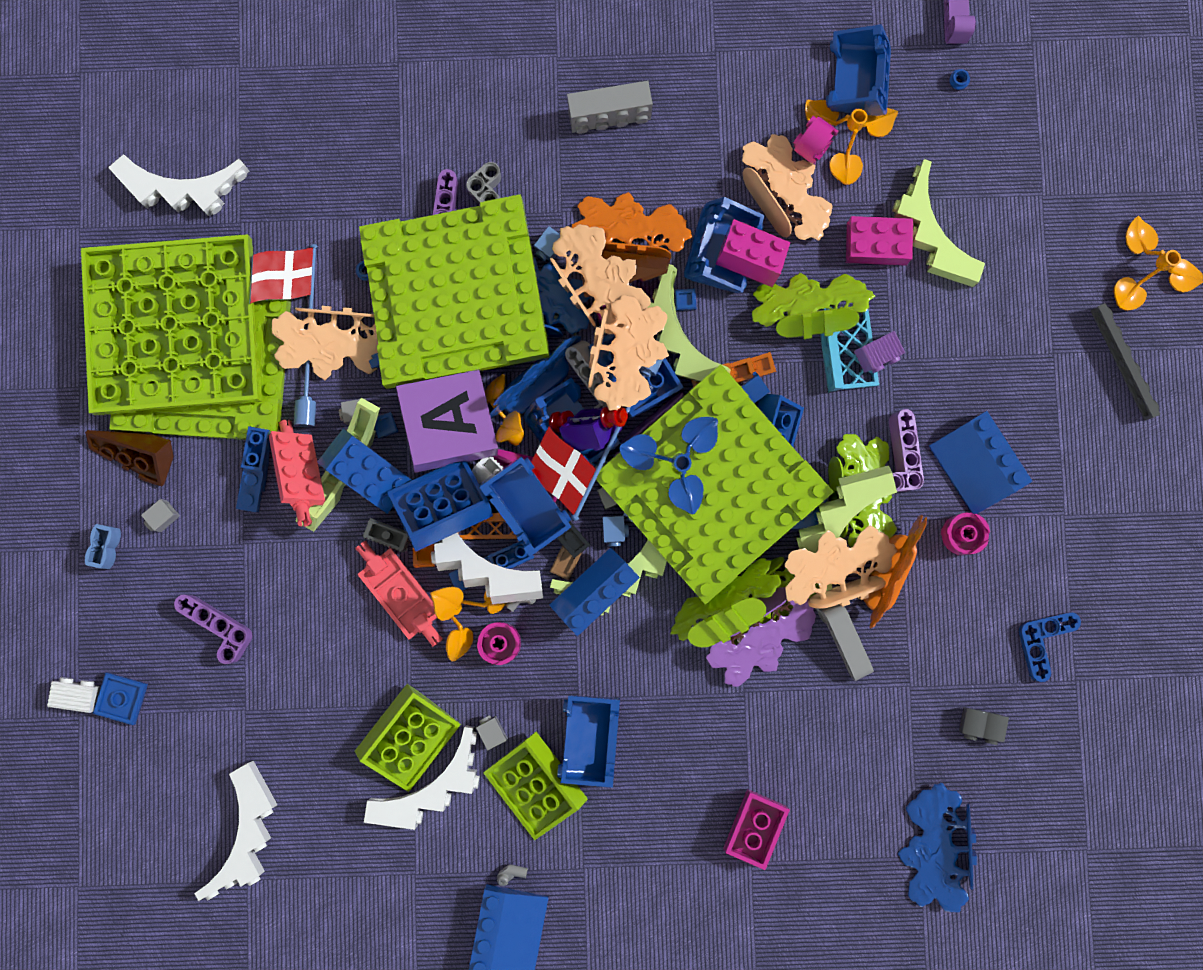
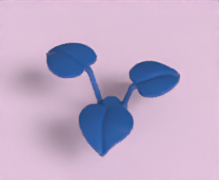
[619,417,718,515]

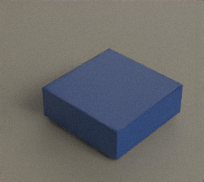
[675,289,697,311]
[375,412,399,439]

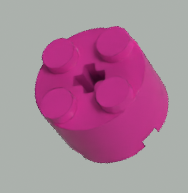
[793,116,839,165]
[941,513,990,555]
[477,622,521,665]

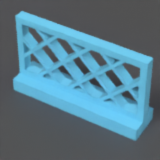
[819,307,879,392]

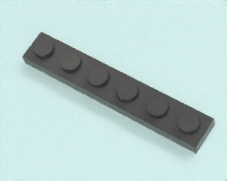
[1091,303,1161,421]

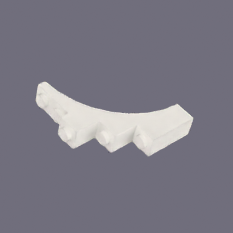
[108,154,250,217]
[431,533,543,604]
[364,725,480,830]
[194,761,277,901]

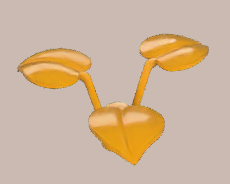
[805,99,898,185]
[1114,216,1203,311]
[484,374,524,446]
[430,587,507,662]

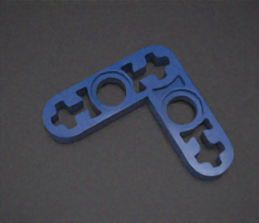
[1019,613,1081,682]

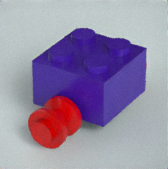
[549,406,628,452]

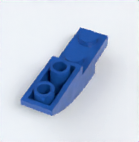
[236,426,270,512]
[448,542,534,591]

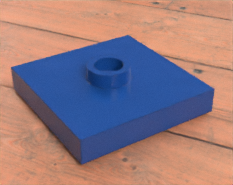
[93,672,148,725]

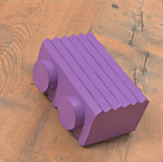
[854,331,905,373]

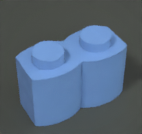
[85,524,121,569]

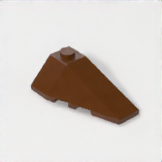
[581,250,670,297]
[85,430,174,487]

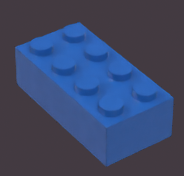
[317,428,412,514]

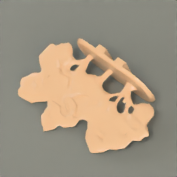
[550,224,651,337]
[588,295,669,410]
[272,306,378,381]
[785,525,897,609]

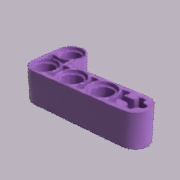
[944,0,976,44]
[433,169,459,215]
[889,409,924,493]
[174,595,252,664]

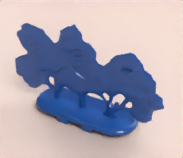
[535,262,590,337]
[490,335,581,418]
[897,783,977,912]

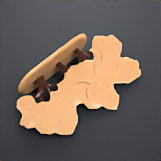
[742,134,832,241]

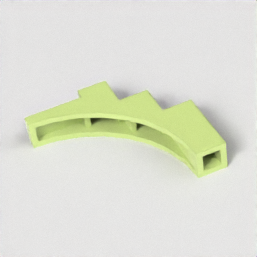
[892,159,985,287]
[648,264,731,382]
[296,398,380,532]
[797,466,897,591]
[550,540,667,616]

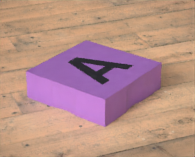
[396,370,498,473]

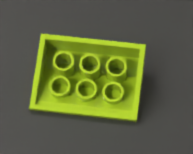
[355,684,461,792]
[483,732,588,840]

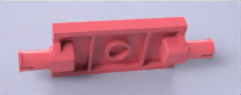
[269,420,325,527]
[355,541,443,647]

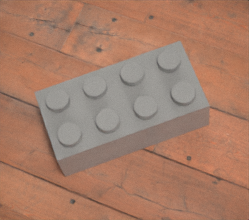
[567,81,653,134]

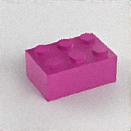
[846,216,913,265]
[716,219,790,287]
[723,789,790,870]

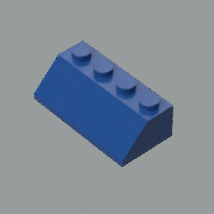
[757,394,804,447]
[549,548,640,637]

